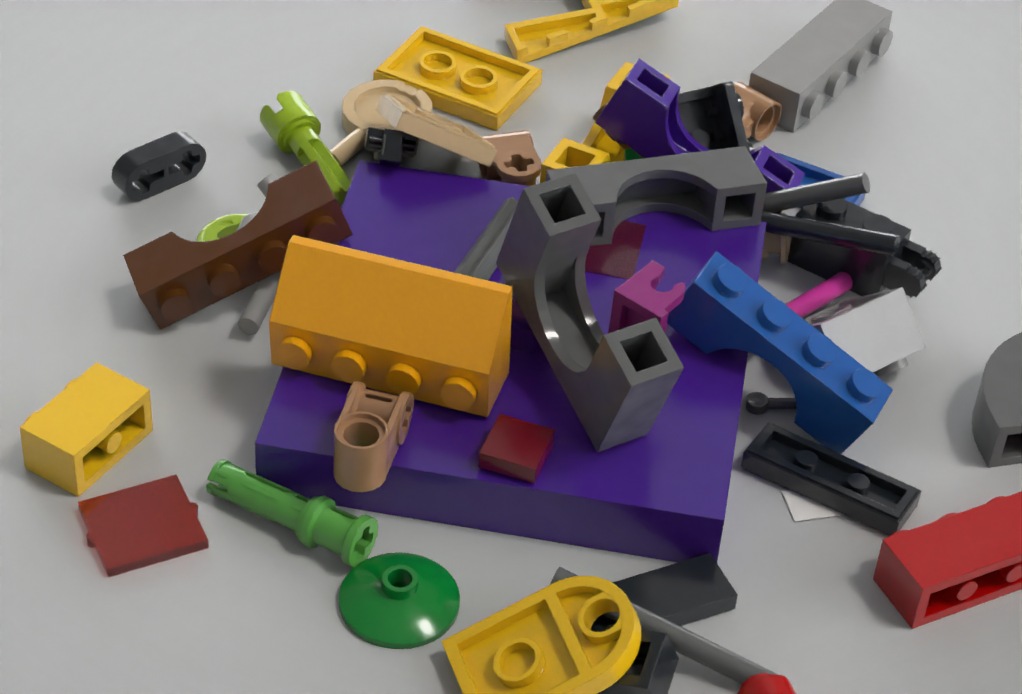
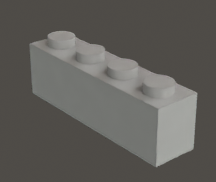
[749,0,893,133]

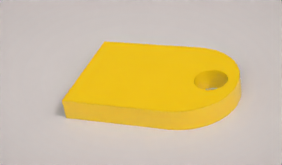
[441,576,641,694]

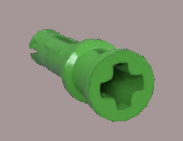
[206,459,378,568]

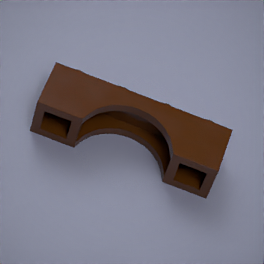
[123,160,353,330]

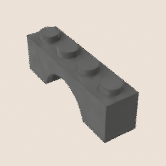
[545,146,767,247]

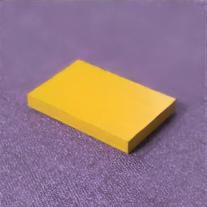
[373,26,543,131]

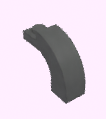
[972,332,1022,468]

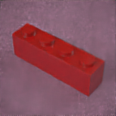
[873,491,1022,629]

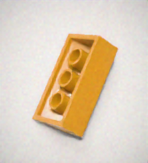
[269,235,513,417]

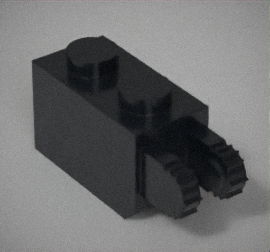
[787,198,942,298]

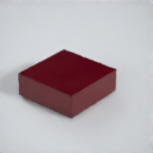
[478,413,555,484]

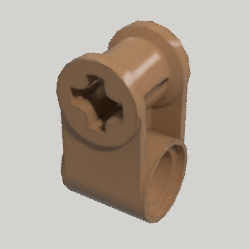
[478,130,542,186]
[333,381,414,492]

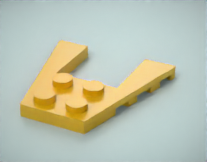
[504,0,678,63]

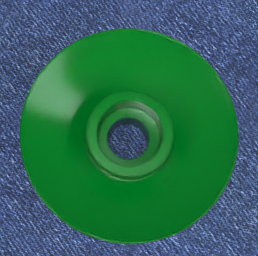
[339,552,460,649]

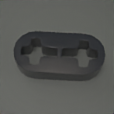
[111,131,207,201]

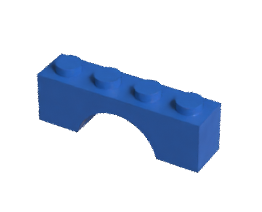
[667,251,893,454]

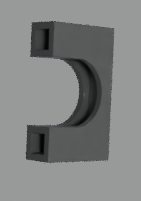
[496,173,684,453]

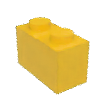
[20,362,153,497]

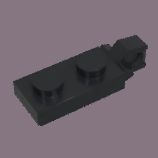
[363,127,419,166]

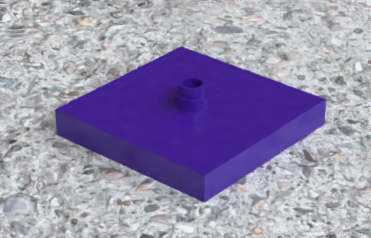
[255,160,767,563]

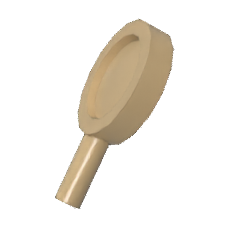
[330,80,433,166]

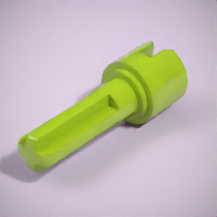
[260,91,351,204]

